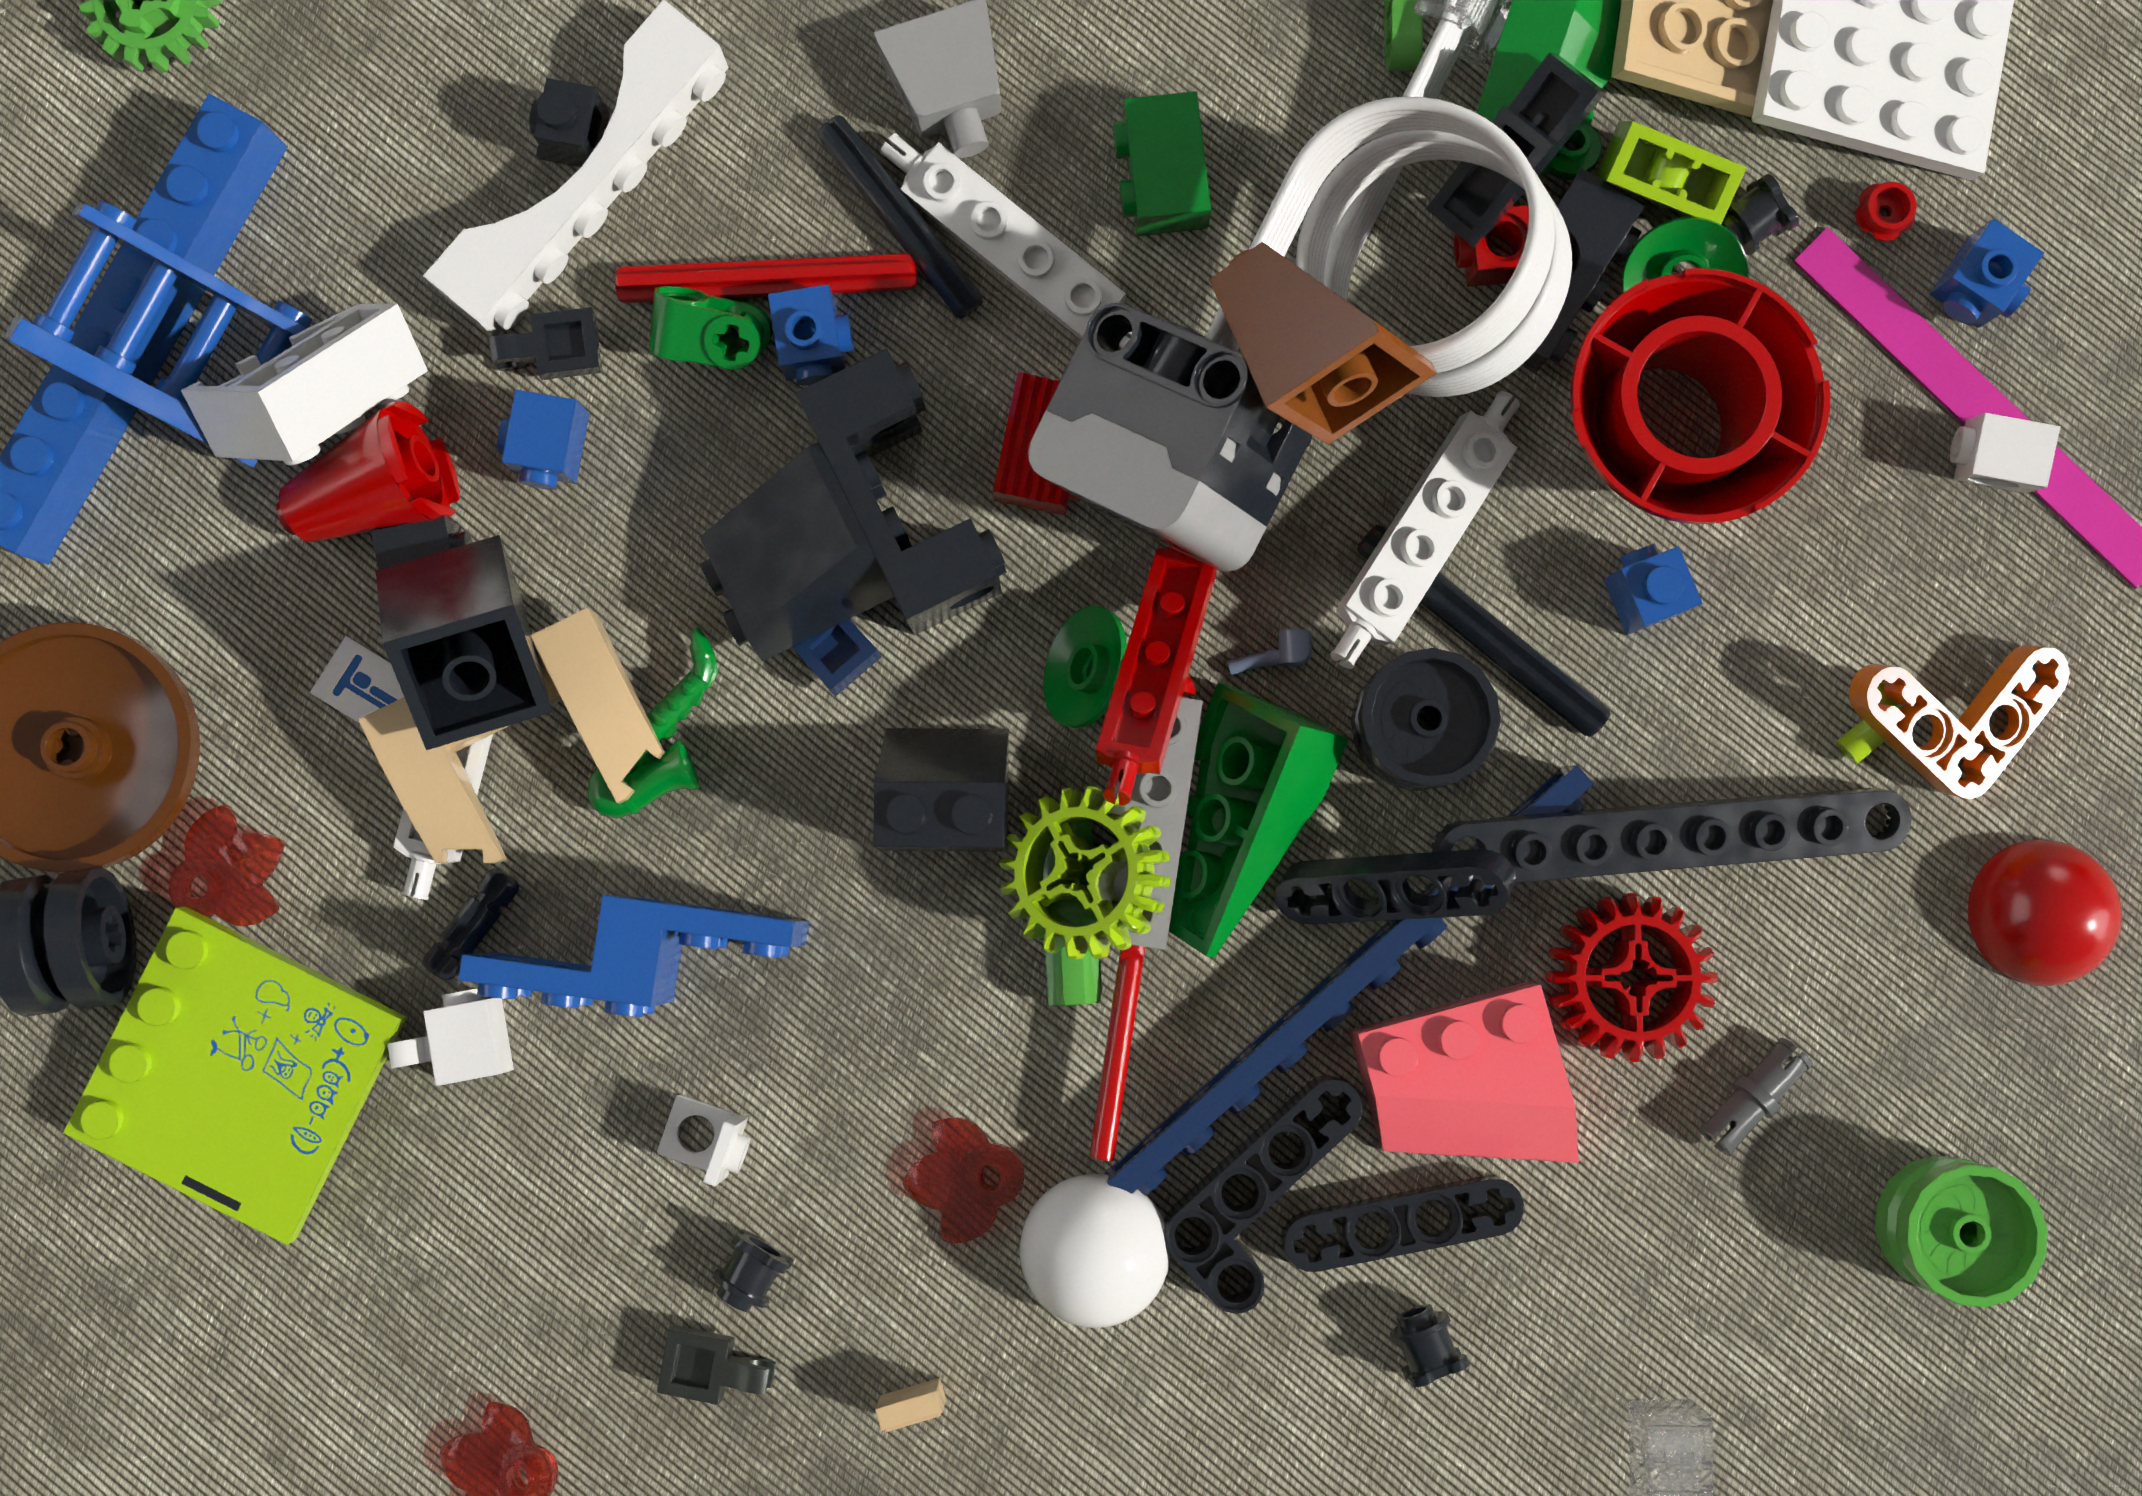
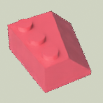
[1348,982,1579,1163]

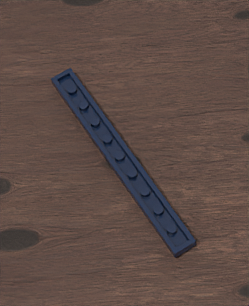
[1104,765,1594,1196]

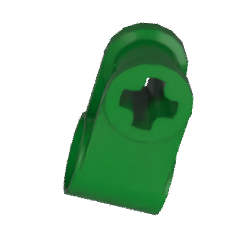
[648,286,773,370]

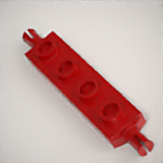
[1096,547,1217,806]

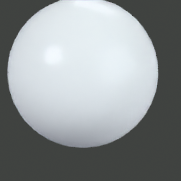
[1020,1174,1170,1328]

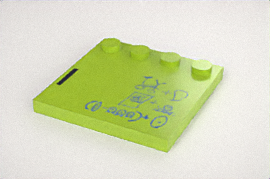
[63,906,407,1245]

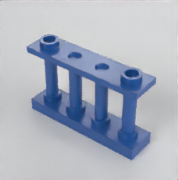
[3,200,313,468]

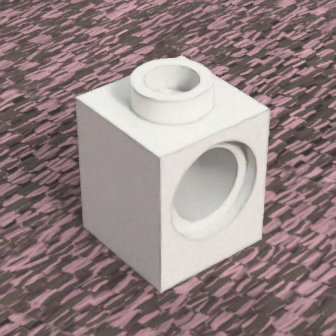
[1950,413,2061,493]

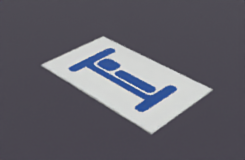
[310,636,404,723]

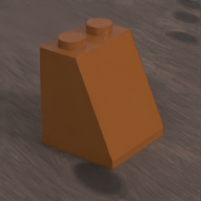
[1209,242,1437,445]

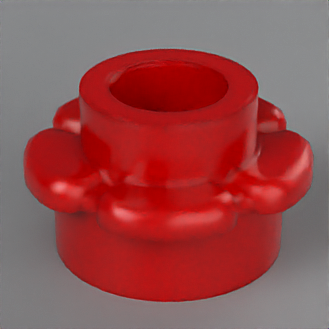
[1855,182,1917,242]

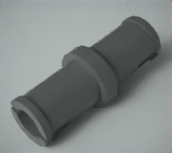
[1699,1038,1813,1156]

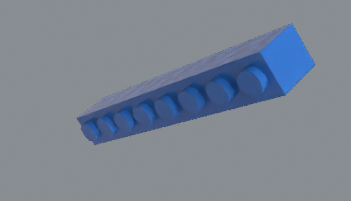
[0,93,288,565]

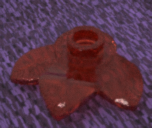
[169,805,285,926]
[903,1117,1024,1244]
[440,1401,558,1496]

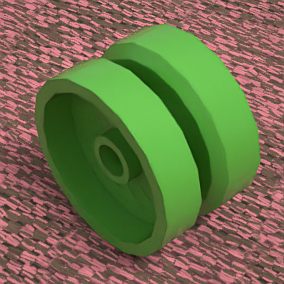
[1875,1155,2048,1308]

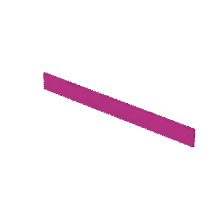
[1793,227,2142,589]

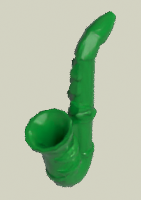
[588,627,718,819]

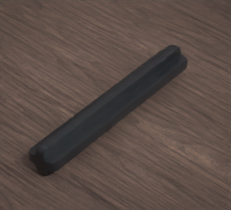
[817,115,983,319]

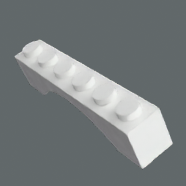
[423,0,729,336]

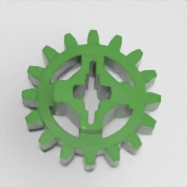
[79,0,221,73]

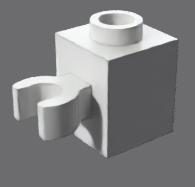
[387,988,514,1086]

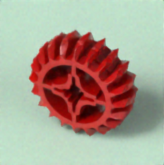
[1545,893,1719,1062]

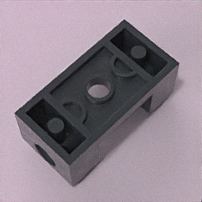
[795,349,1007,635]

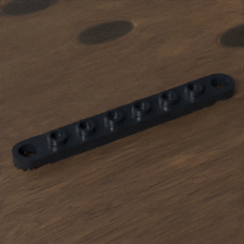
[1431,788,1911,885]

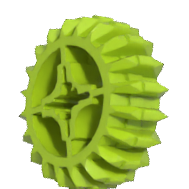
[999,786,1171,959]

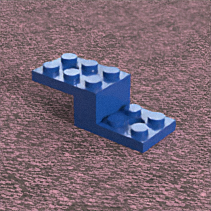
[458,895,809,1017]

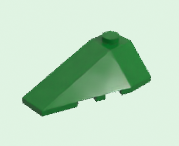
[1459,0,1622,164]
[1169,682,1349,958]

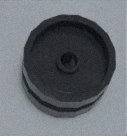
[1351,648,1501,791]
[0,867,137,1017]

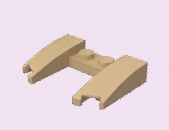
[358,608,665,863]

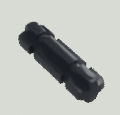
[422,869,520,980]

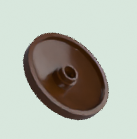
[0,622,200,872]

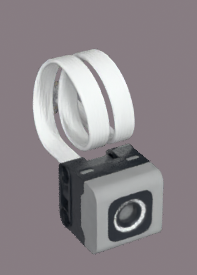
[1028,0,1572,572]

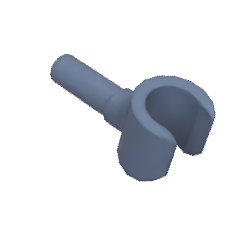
[1227,629,1312,675]

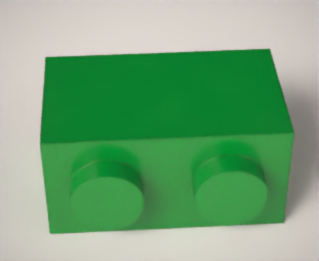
[1113,91,1211,237]

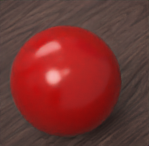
[1968,839,2122,986]

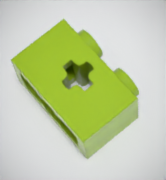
[1595,120,1747,224]

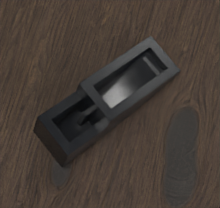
[1426,53,1606,248]

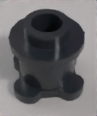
[1722,174,1799,255]
[712,1229,794,1312]
[1390,1304,1470,1388]

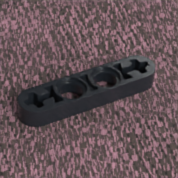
[1274,849,1516,924]
[1282,1176,1524,1272]

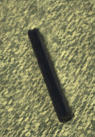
[1357,525,1611,737]

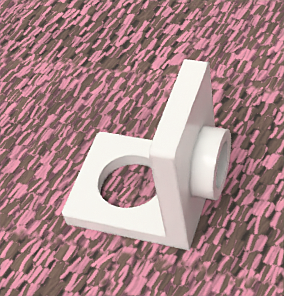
[657,1094,751,1186]

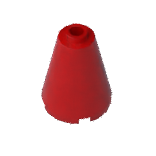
[276,401,460,542]

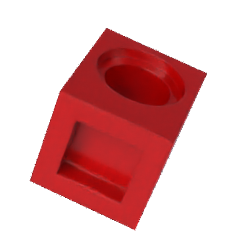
[1454,205,1529,287]

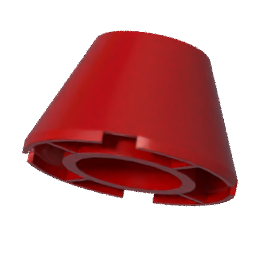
[1570,268,1831,524]

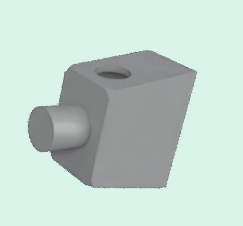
[874,0,1001,158]

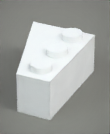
[181,304,428,465]

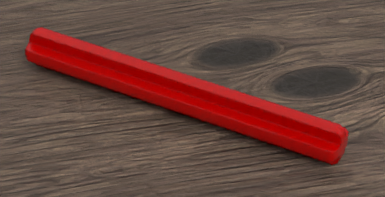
[615,254,917,303]

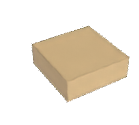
[875,1378,946,1433]

